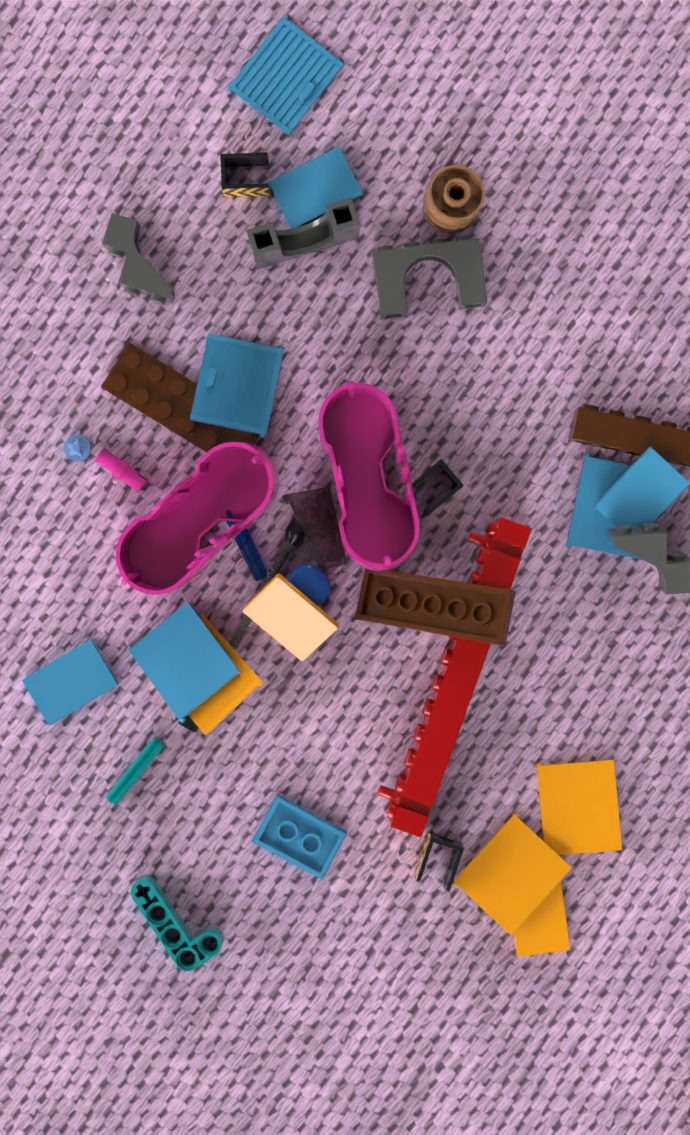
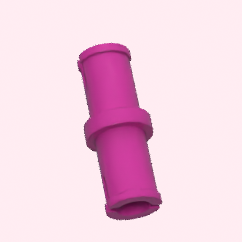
[95,448,148,493]

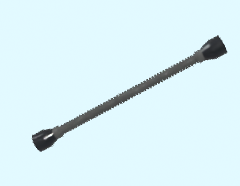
[178,517,310,732]

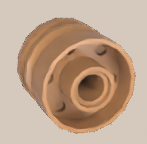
[422,165,485,234]

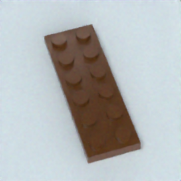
[101,342,260,452]
[355,568,516,646]

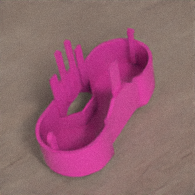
[318,381,420,571]
[116,442,279,595]

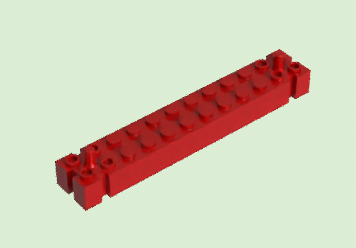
[377,517,532,838]

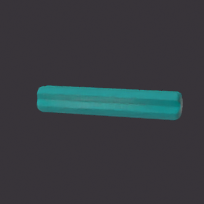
[106,737,164,806]

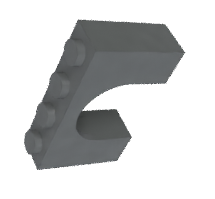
[246,197,360,270]
[372,235,487,320]

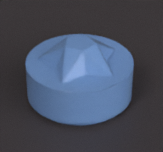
[64,435,92,462]

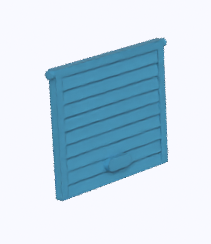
[227,15,344,136]
[190,333,284,438]
[566,453,642,560]
[128,602,241,723]

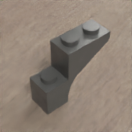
[102,213,175,305]
[607,522,690,595]

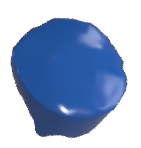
[288,565,330,605]

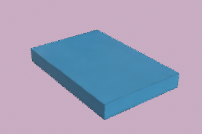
[268,147,363,229]
[594,447,690,527]
[22,639,119,726]
[252,794,347,880]

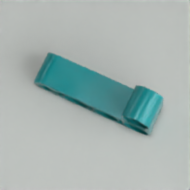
[131,875,224,971]

